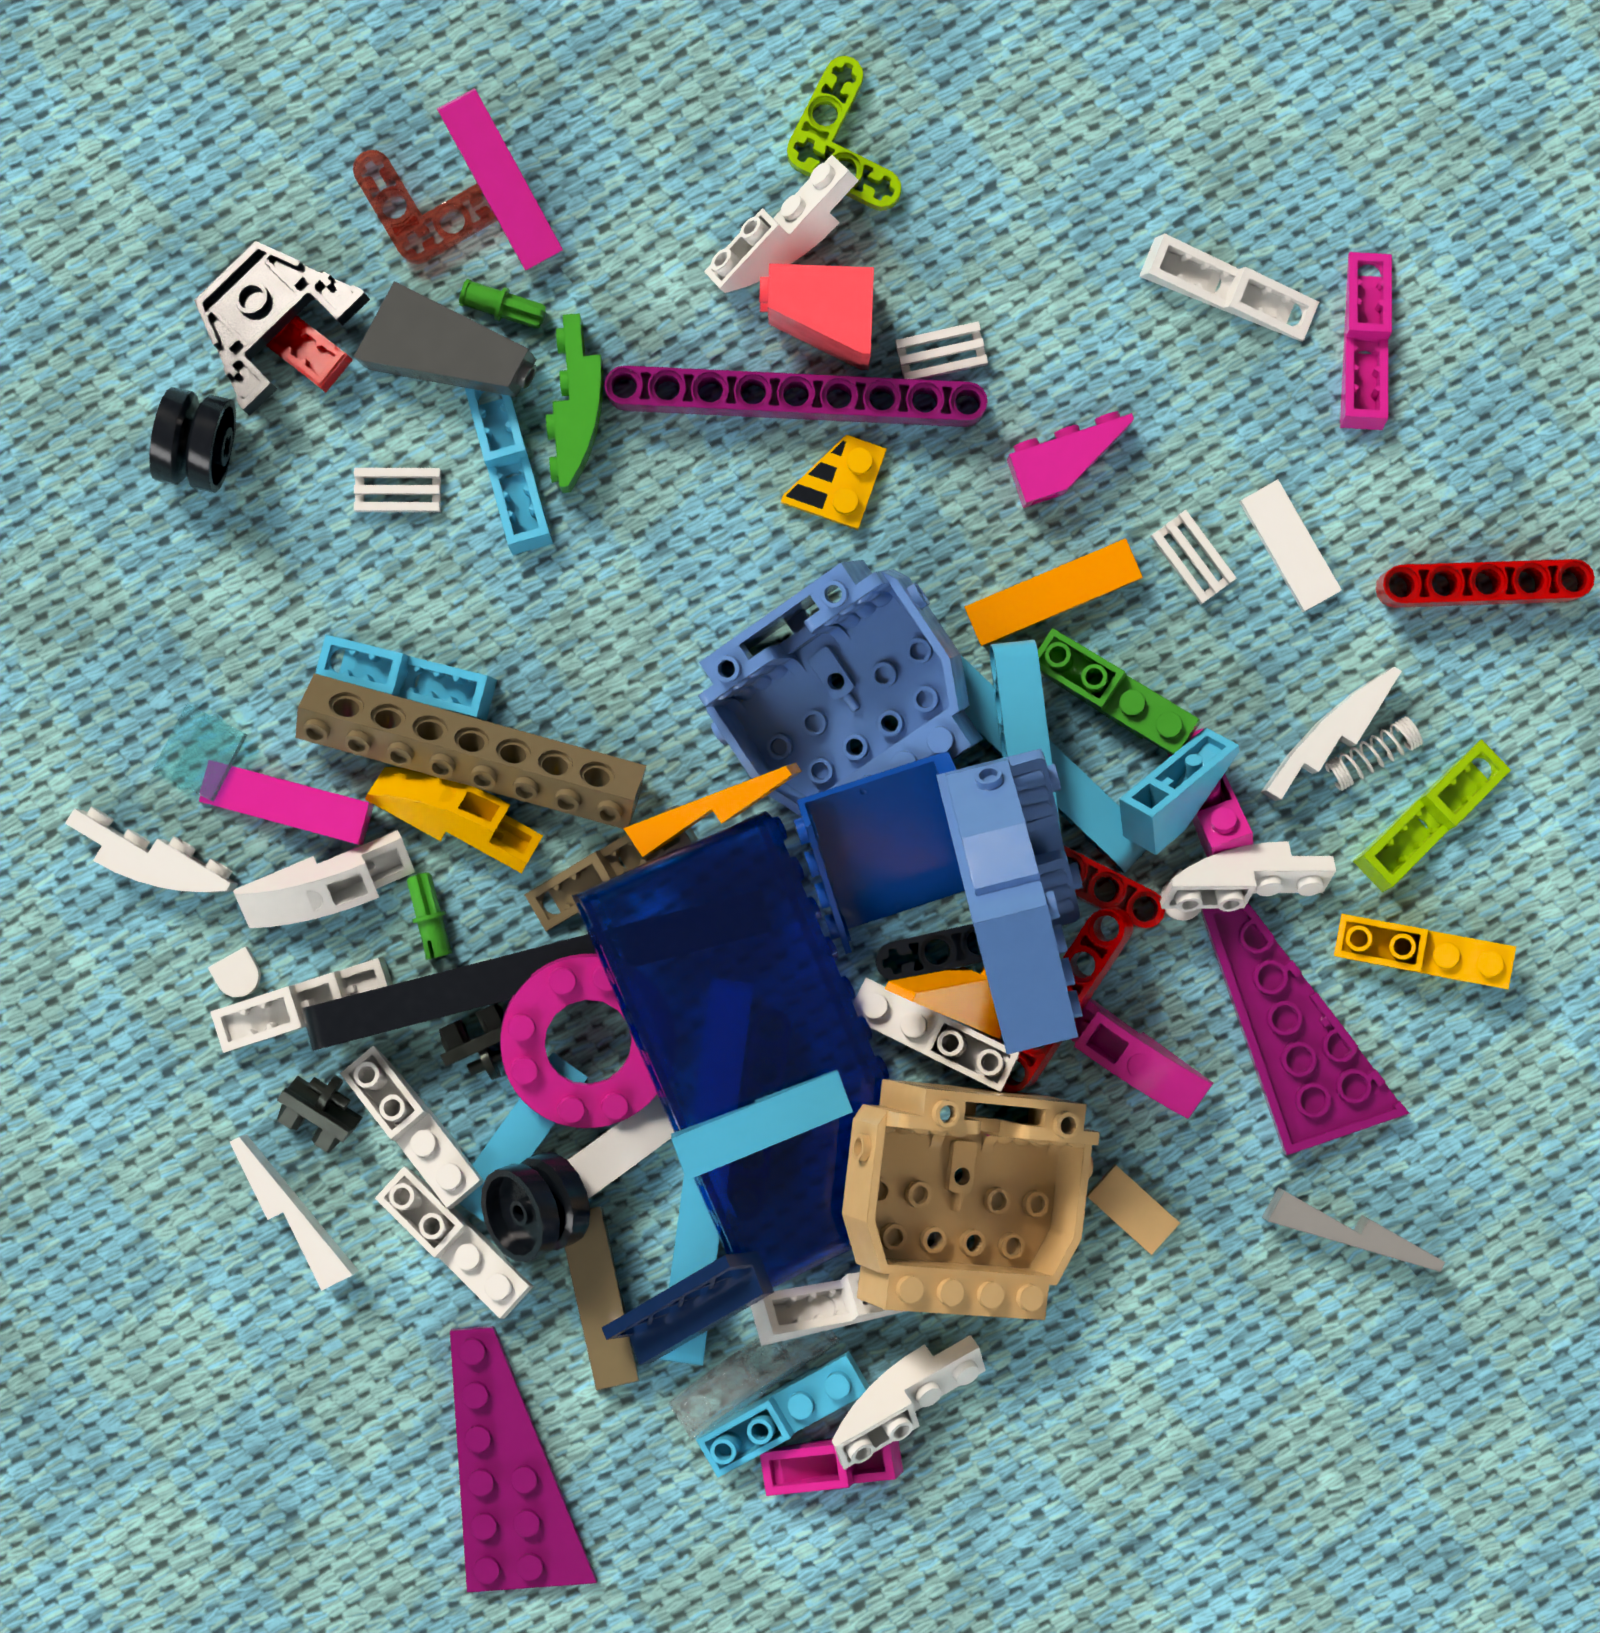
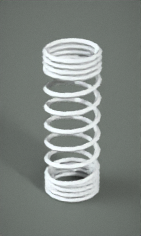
[1325,716,1423,791]

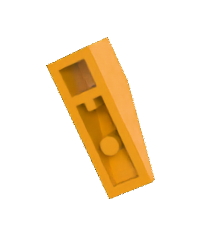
[885,966,1001,1039]

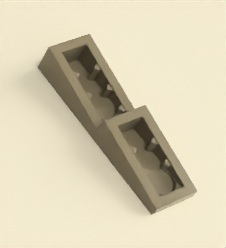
[524,805,700,931]
[565,1206,640,1391]

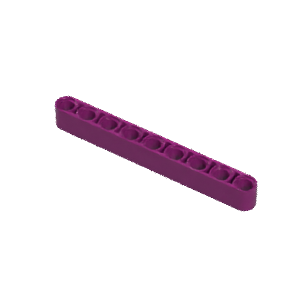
[604,366,988,427]

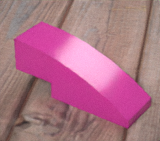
[760,1438,904,1496]

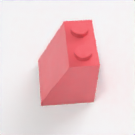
[759,264,874,370]

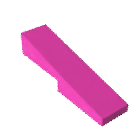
[437,88,563,270]
[1340,252,1392,430]
[199,760,374,845]

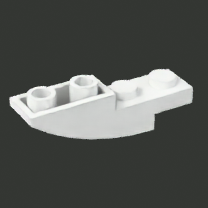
[704,155,859,293]
[65,807,238,893]
[233,830,415,928]
[1160,841,1336,912]
[847,978,1020,1092]
[340,1046,485,1210]
[375,1166,534,1319]
[832,1335,986,1470]

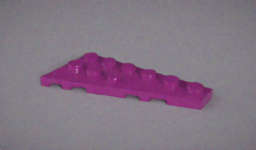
[450,1326,598,1592]

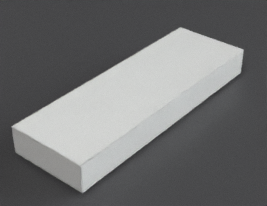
[1239,479,1342,612]

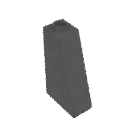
[354,281,537,397]

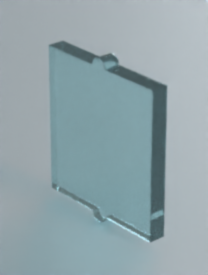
[153,704,248,802]

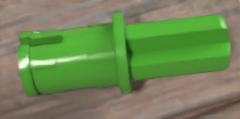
[459,279,546,329]
[407,872,453,960]

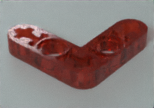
[353,150,497,264]

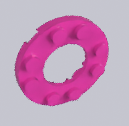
[500,954,676,1128]

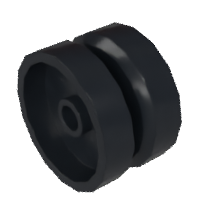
[149,387,236,493]
[481,1152,590,1263]

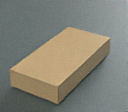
[1087,1164,1180,1255]

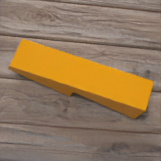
[964,538,1143,647]
[623,762,802,857]

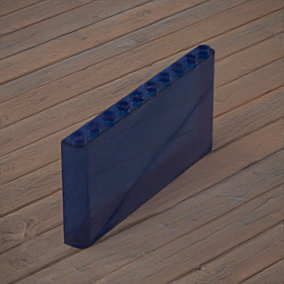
[572,811,889,1288]

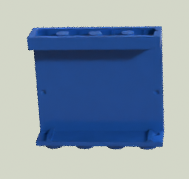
[793,751,965,954]

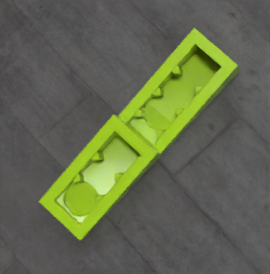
[1353,739,1511,892]

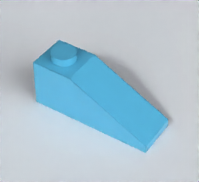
[1119,728,1240,855]

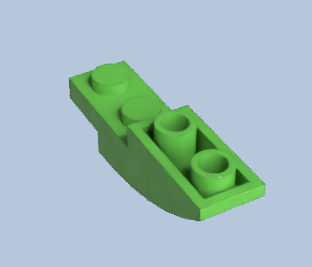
[546,313,604,493]
[1038,628,1201,755]

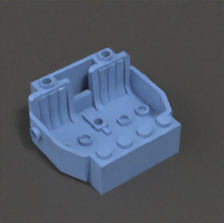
[698,560,983,816]
[936,749,1083,1055]

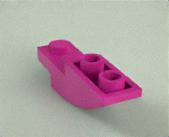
[1070,998,1214,1119]

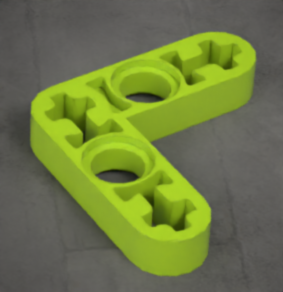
[787,56,901,211]

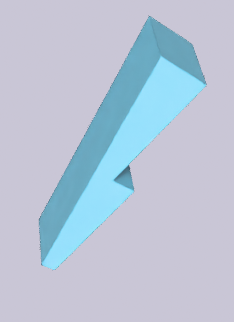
[465,388,554,555]
[315,635,497,721]
[459,1052,588,1223]
[671,1070,853,1180]

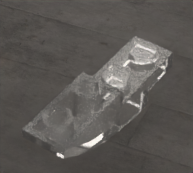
[669,1329,839,1441]

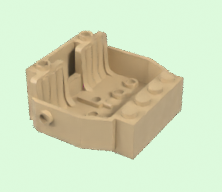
[842,1079,1100,1320]

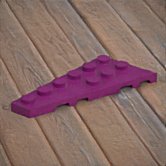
[1201,903,1410,1155]

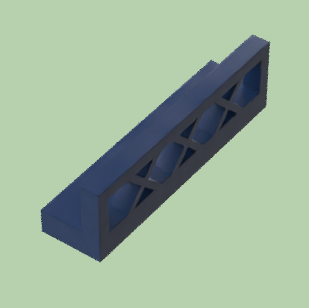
[602,1251,774,1365]

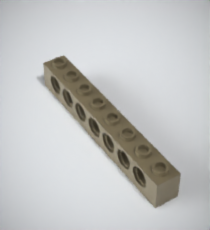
[295,673,646,829]

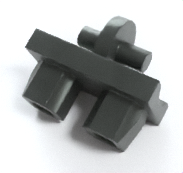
[439,1003,505,1080]
[277,1075,363,1152]

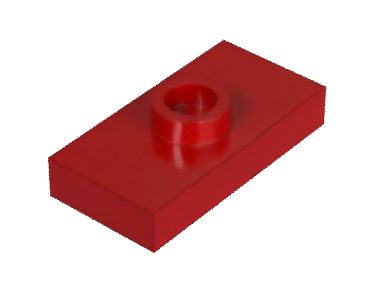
[266,316,353,393]

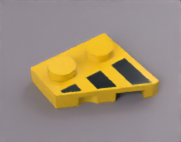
[781,434,887,530]

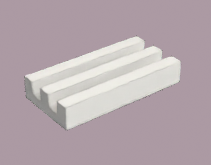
[895,321,988,380]
[354,468,441,512]
[1150,510,1237,605]

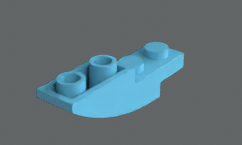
[696,1351,869,1477]

